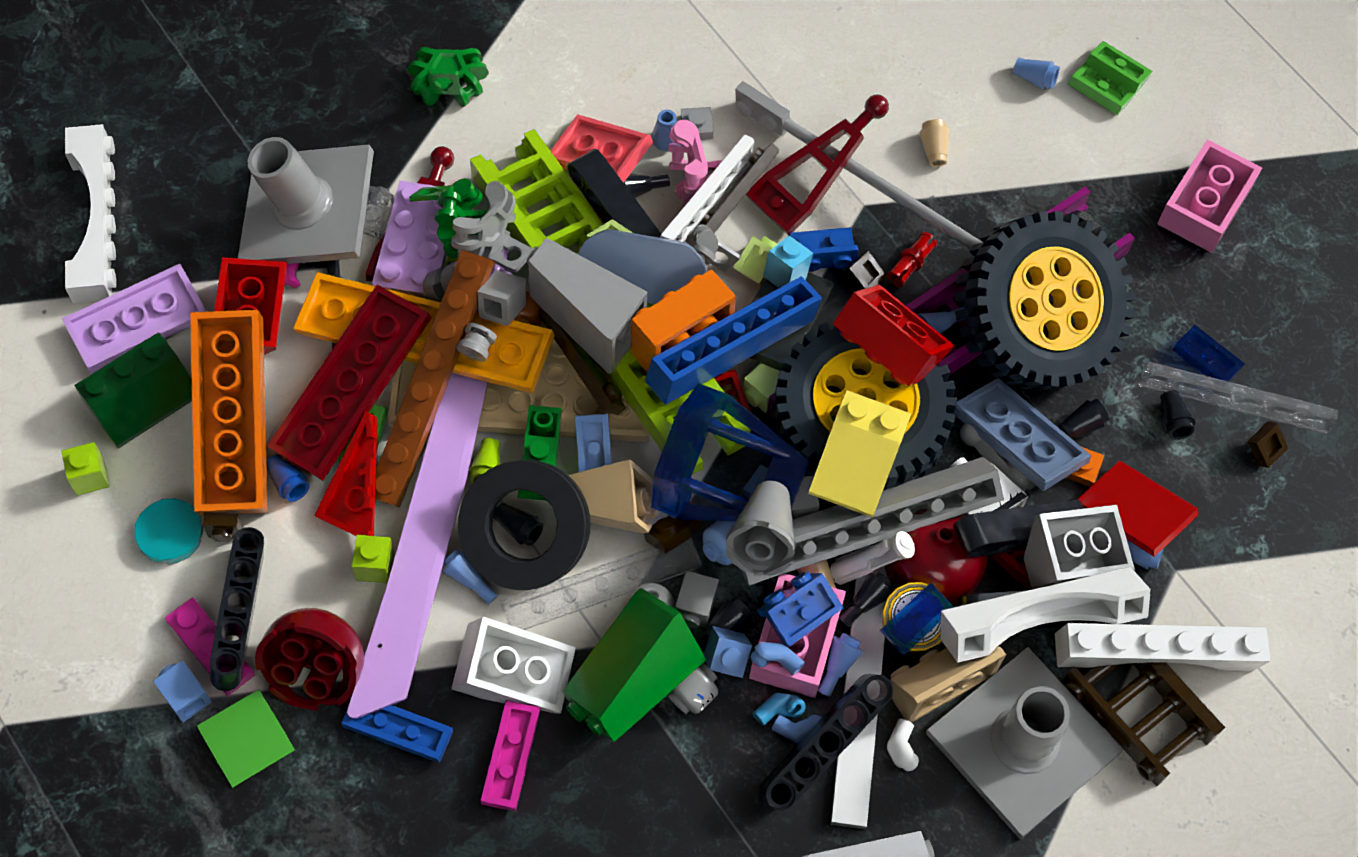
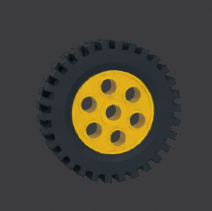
[954,211,1135,390]
[772,322,957,490]

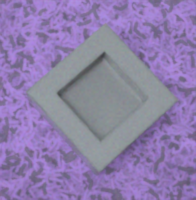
[681,107,714,140]

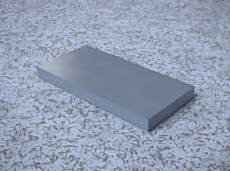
[954,378,1091,491]

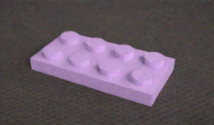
[372,181,447,299]
[62,264,207,374]

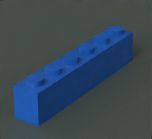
[645,276,822,405]

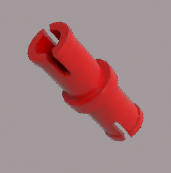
[886,232,937,288]

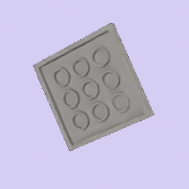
[238,137,374,264]
[926,647,1123,840]

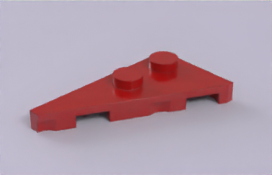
[314,411,378,536]

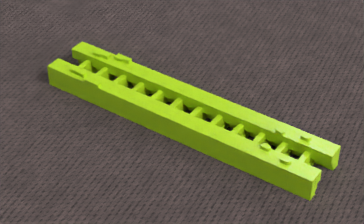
[470,129,751,480]

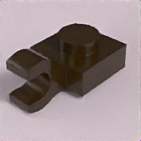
[644,502,704,553]

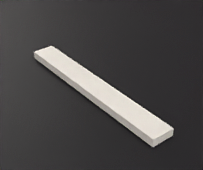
[830,566,889,830]

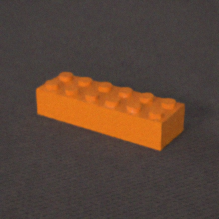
[190,310,268,516]

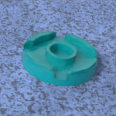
[134,498,204,564]

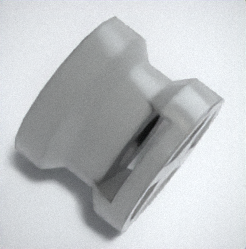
[456,322,497,362]

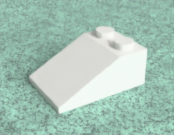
[452,617,576,714]

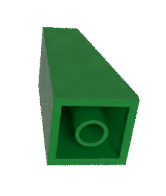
[562,588,706,742]

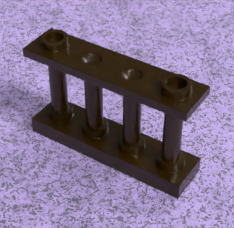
[1063,623,1226,787]

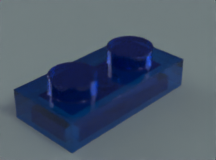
[1173,325,1245,390]
[879,583,954,656]

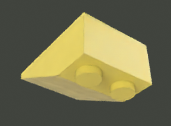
[808,390,911,518]

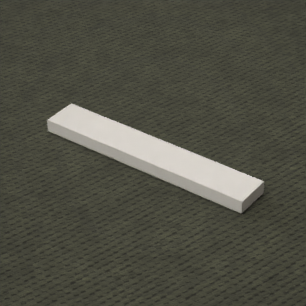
[660,135,754,242]

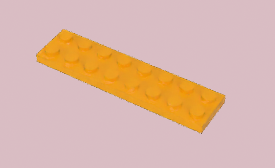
[293,272,555,393]

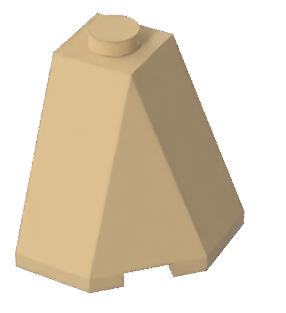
[568,459,659,534]

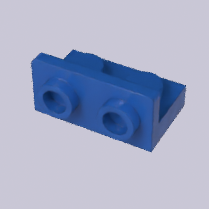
[790,227,859,272]
[757,571,844,647]

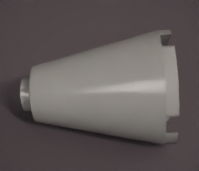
[726,481,795,576]

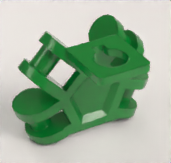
[408,47,489,107]
[409,178,487,258]

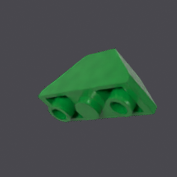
[517,405,562,501]

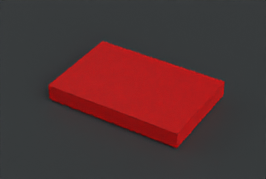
[1077,460,1198,557]

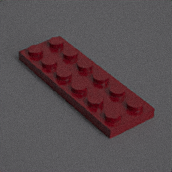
[267,284,432,481]

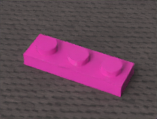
[165,597,256,697]
[481,701,540,812]

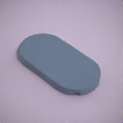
[578,230,706,304]

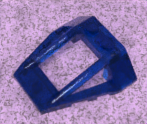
[651,383,810,522]

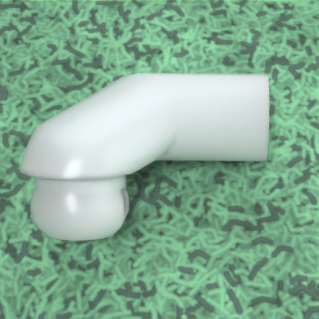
[887,719,919,771]

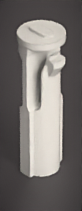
[830,531,915,585]

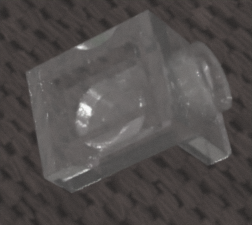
[363,185,394,239]

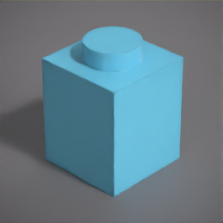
[763,236,813,288]

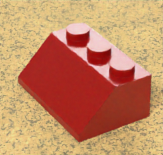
[214,257,287,355]
[833,285,955,386]

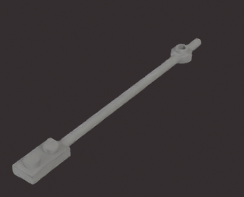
[735,81,1032,284]

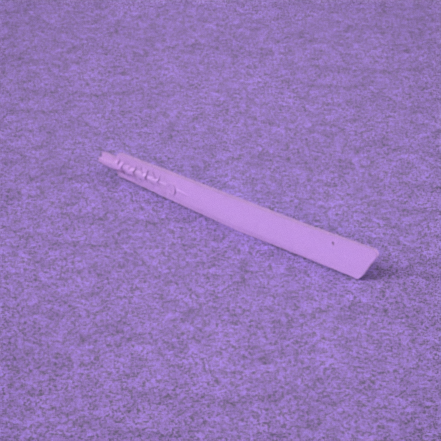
[347,249,511,719]

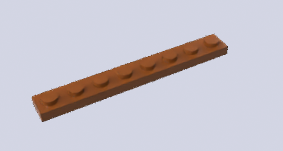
[375,250,495,508]

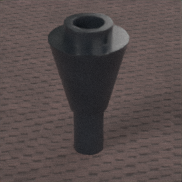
[624,174,670,198]
[838,572,893,628]

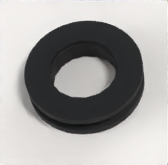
[458,460,591,590]

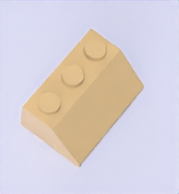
[890,646,1006,723]

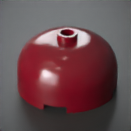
[884,508,988,607]
[255,608,364,711]

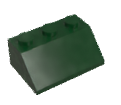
[74,332,192,449]

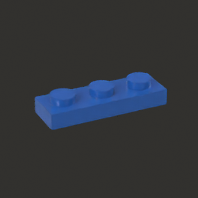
[341,705,453,764]

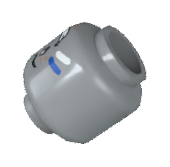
[667,663,718,714]

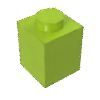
[61,442,110,496]
[352,535,394,583]

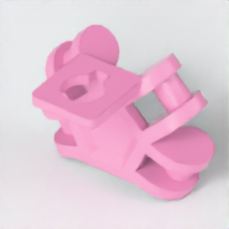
[668,120,722,204]

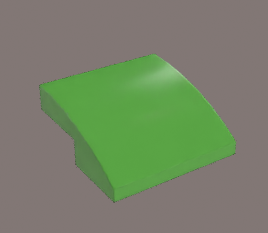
[1068,41,1153,116]
[197,689,295,788]

